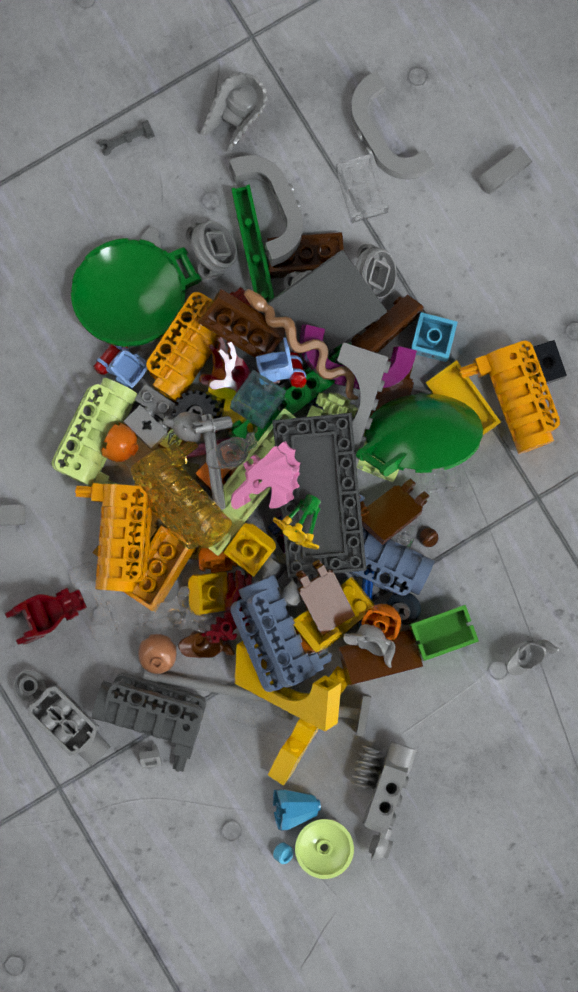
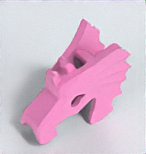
[231,441,301,509]

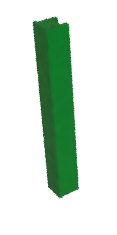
[231,184,274,302]

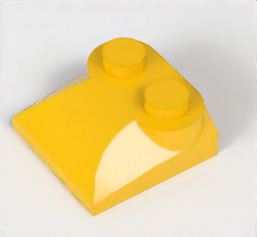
[224,523,276,577]
[188,572,228,615]

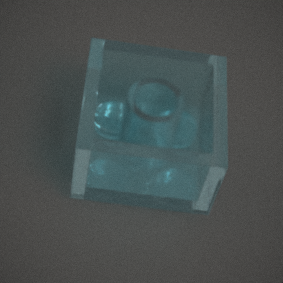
[230,370,286,429]

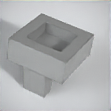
[139,744,162,768]

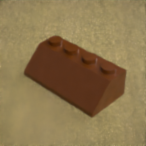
[351,294,424,353]

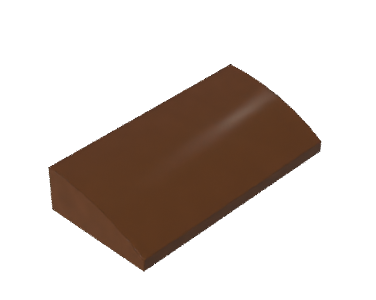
[267,232,344,279]
[198,289,285,358]
[338,630,423,686]

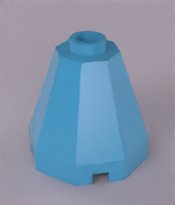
[273,789,321,831]

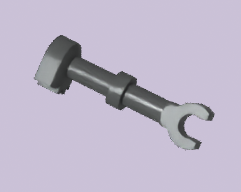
[99,120,155,156]

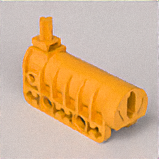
[146,292,219,404]

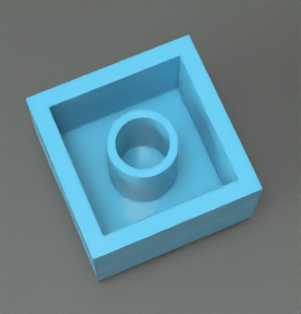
[411,312,458,362]

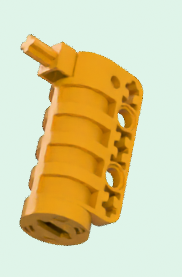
[459,341,560,454]
[75,483,153,592]

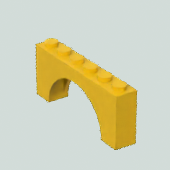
[235,637,341,731]

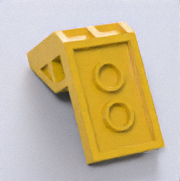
[293,577,375,653]

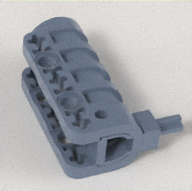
[347,494,435,596]
[231,575,332,692]

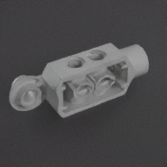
[13,670,111,767]
[363,741,417,861]

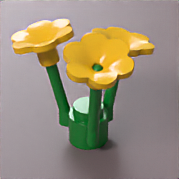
[273,494,321,550]

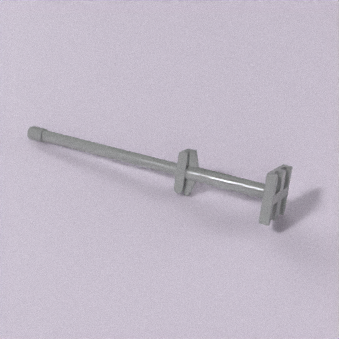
[144,670,371,736]

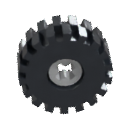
[172,390,224,434]

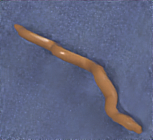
[244,289,359,400]

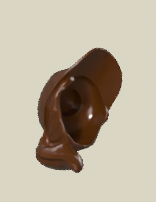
[178,629,235,658]

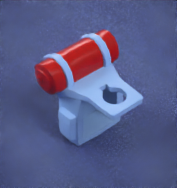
[256,337,307,388]
[93,344,147,389]

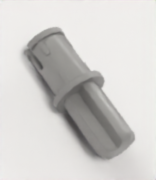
[192,416,232,435]

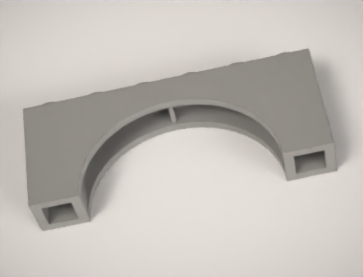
[337,342,391,465]

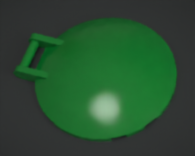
[71,238,202,347]
[356,394,483,477]

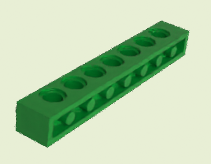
[227,343,352,451]

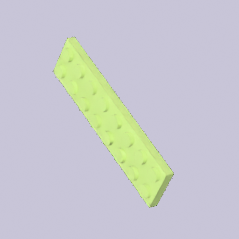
[188,408,296,556]

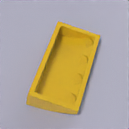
[426,360,501,435]

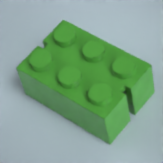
[409,605,479,661]

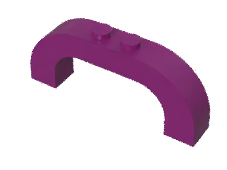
[300,325,417,390]

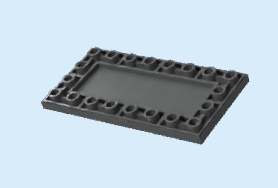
[217,250,387,393]
[272,413,367,577]

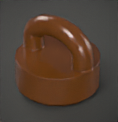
[419,528,439,547]

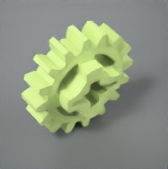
[316,392,358,418]

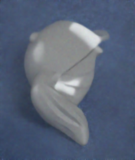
[162,412,216,442]
[343,624,395,668]
[506,640,559,676]

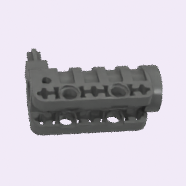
[92,673,206,772]

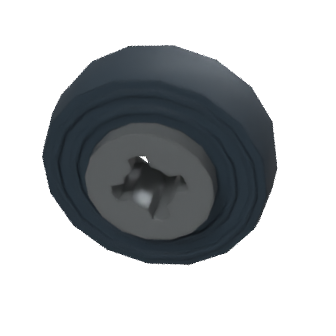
[387,591,421,625]

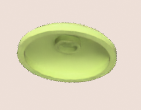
[295,819,354,879]

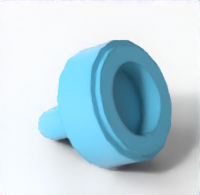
[273,842,294,864]

